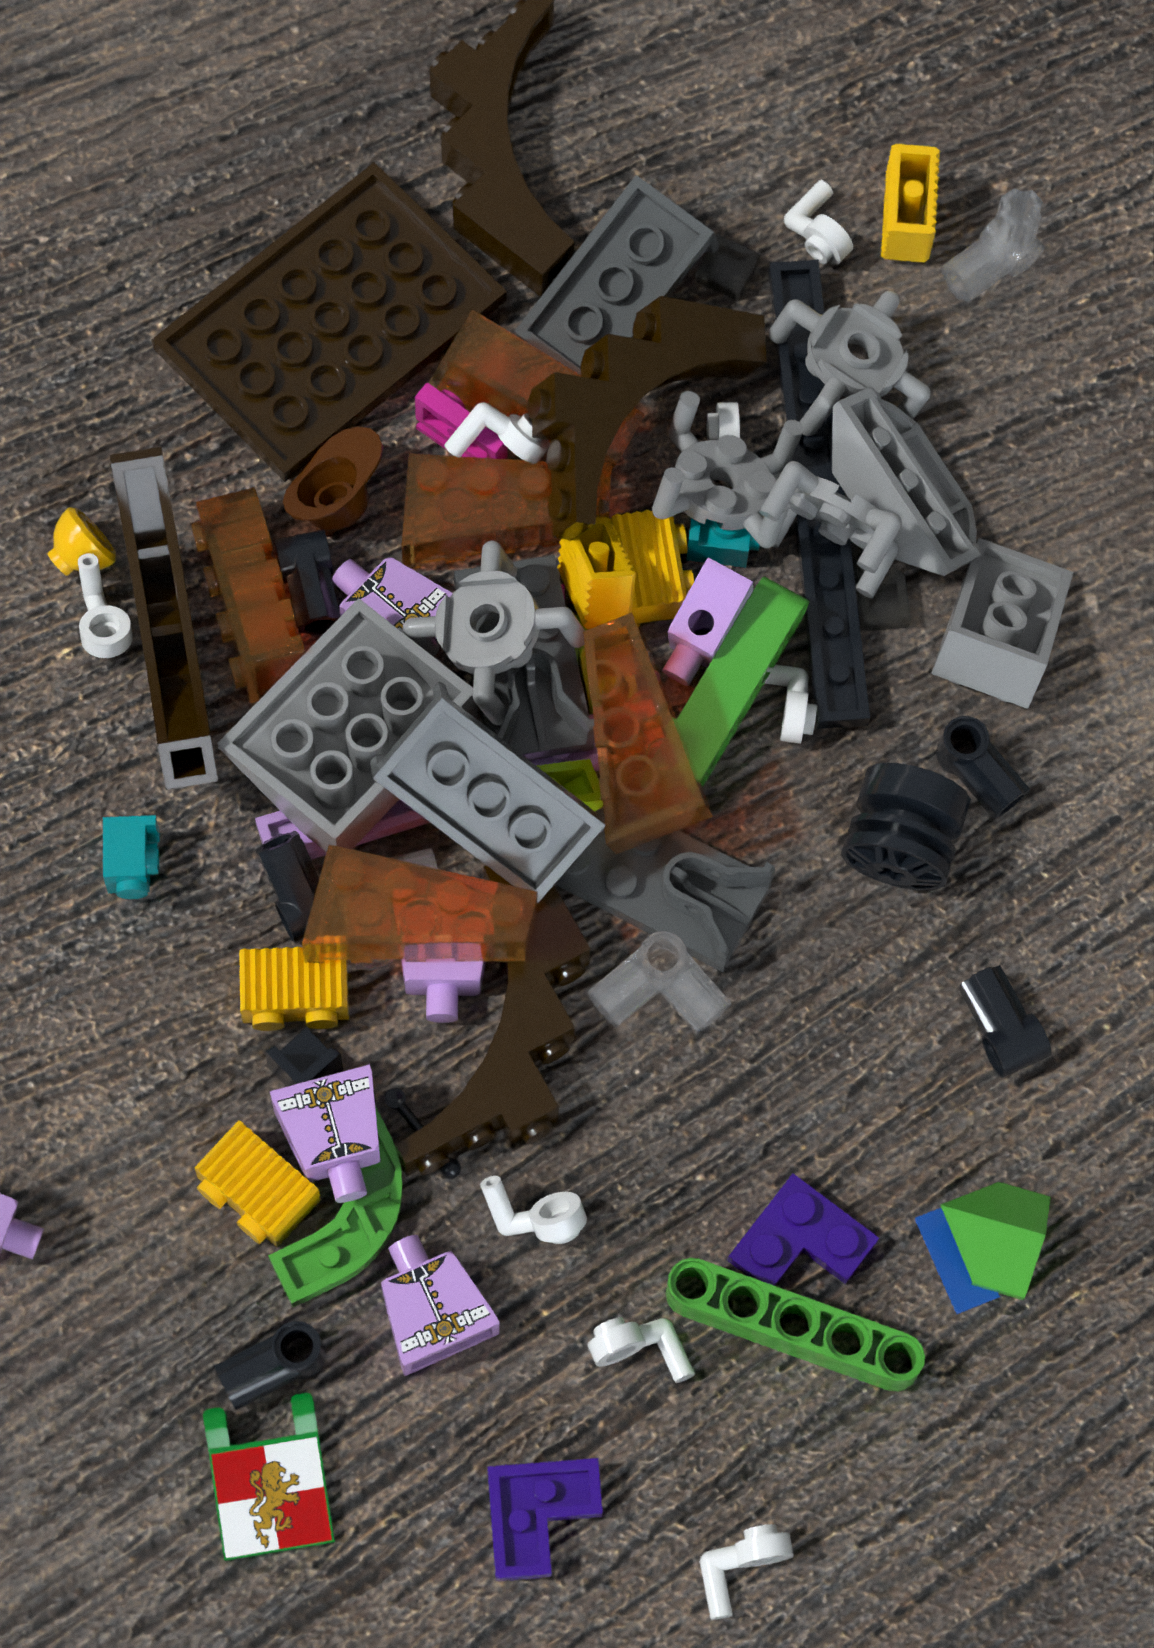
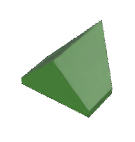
[940,1182,1051,1300]

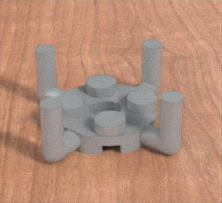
[768,291,931,436]
[652,391,804,548]
[759,461,902,598]
[403,541,588,725]

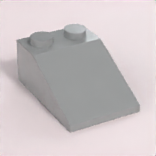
[931,538,1074,709]

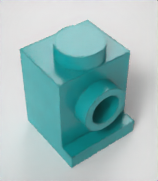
[686,518,760,568]
[103,815,160,899]

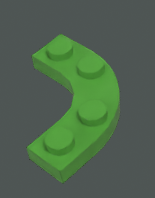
[268,1106,403,1308]

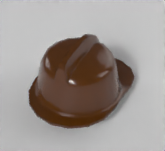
[283,426,383,537]

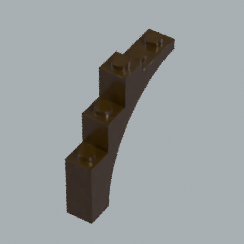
[429,0,575,297]
[527,296,766,540]
[110,447,218,790]
[396,865,591,1177]

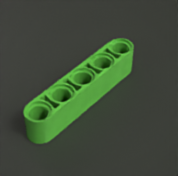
[640,576,810,813]
[665,1258,925,1392]

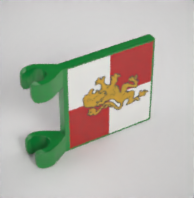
[203,1393,335,1561]

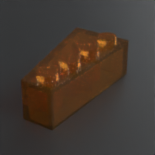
[428,309,645,478]
[401,453,612,569]
[190,487,305,704]
[583,612,713,854]
[302,844,538,963]

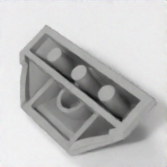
[832,386,981,576]

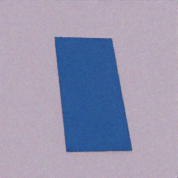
[914,1208,1000,1314]

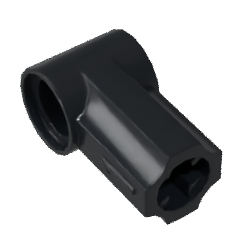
[274,529,340,636]
[936,716,1030,819]
[255,831,342,944]
[959,965,1052,1078]
[214,1321,326,1410]

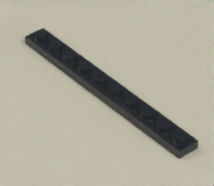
[768,260,870,729]

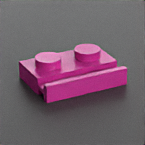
[415,382,508,484]

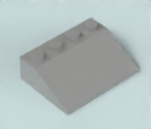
[217,598,478,863]

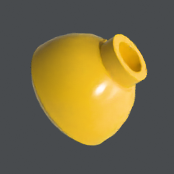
[47,507,116,576]

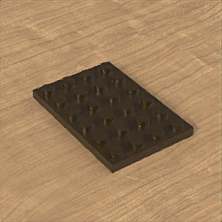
[151,162,507,482]

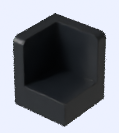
[265,1027,343,1087]

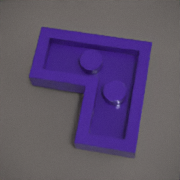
[727,1174,879,1286]
[488,1458,603,1582]

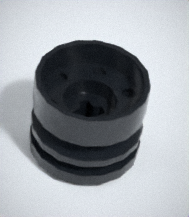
[841,763,971,891]

